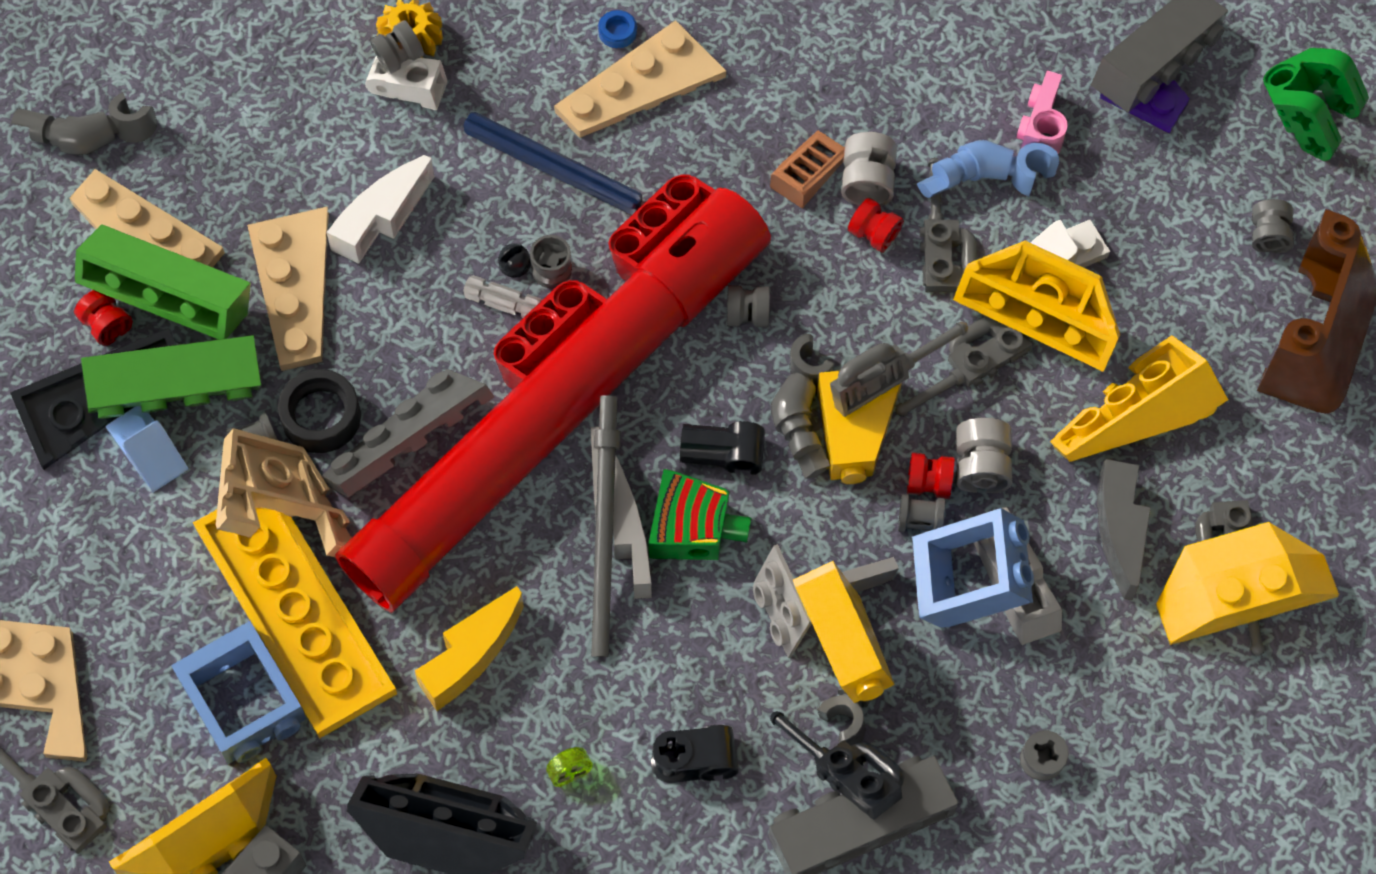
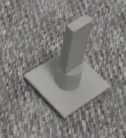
[753,544,899,658]

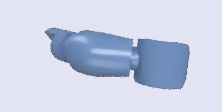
[917,140,1059,198]

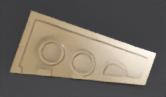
[554,20,726,138]
[70,169,225,267]
[247,207,329,371]

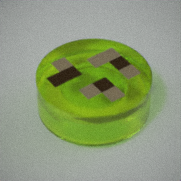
[546,747,593,787]

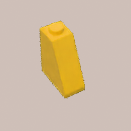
[817,371,902,484]
[793,561,895,703]

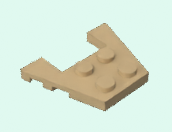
[216,428,352,558]
[0,620,87,762]

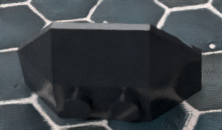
[347,773,537,874]

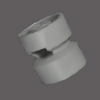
[841,132,897,206]
[956,418,1012,493]

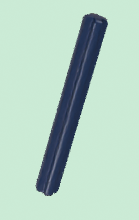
[464,112,642,214]

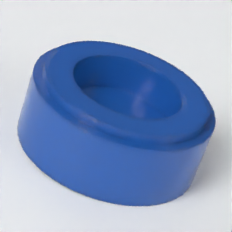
[598,10,637,48]

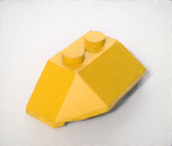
[953,240,1120,372]
[1156,522,1339,645]
[109,758,277,874]

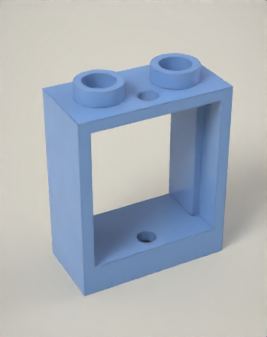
[912,508,1034,627]
[171,621,306,764]

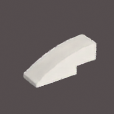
[326,155,434,264]

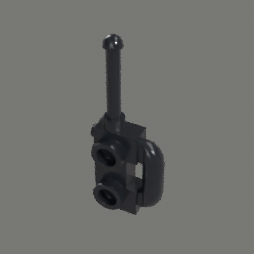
[770,711,905,820]

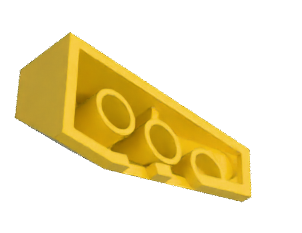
[1050,335,1228,462]

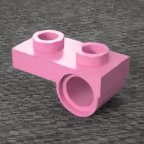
[1016,71,1068,153]

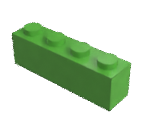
[75,224,251,340]
[81,335,261,419]

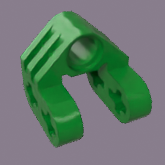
[1263,48,1369,161]

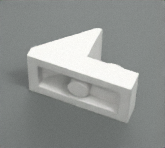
[1031,220,1110,268]

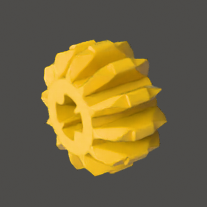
[376,0,443,58]

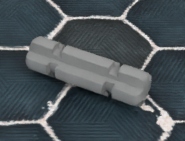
[463,275,542,318]

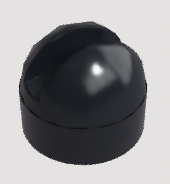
[498,243,531,278]

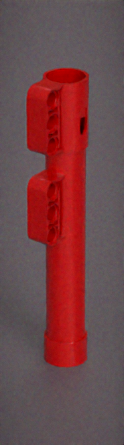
[335,174,771,613]

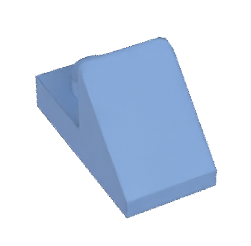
[105,406,189,493]

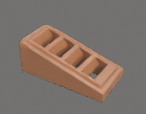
[770,130,845,209]

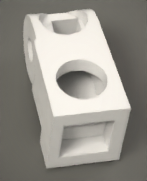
[365,56,448,110]

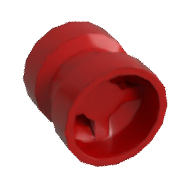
[847,197,904,253]
[74,290,133,346]
[907,452,955,499]

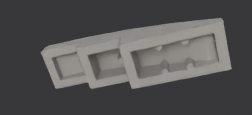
[591,427,652,599]

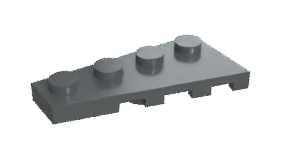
[322,369,494,498]

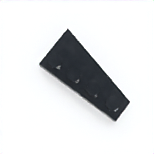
[10,328,177,470]

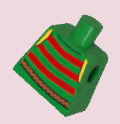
[649,469,752,560]

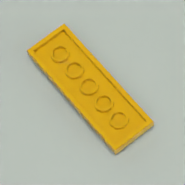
[193,507,397,739]

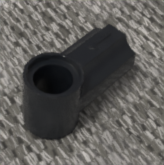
[680,421,765,475]

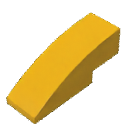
[415,586,524,711]

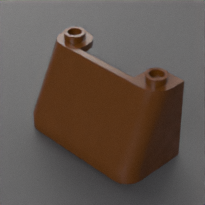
[1257,209,1376,414]

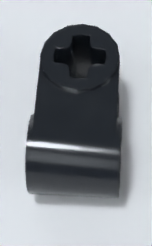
[651,725,739,783]

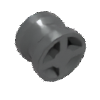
[1019,730,1069,781]

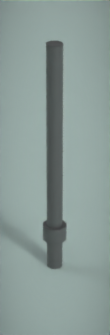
[591,396,621,657]

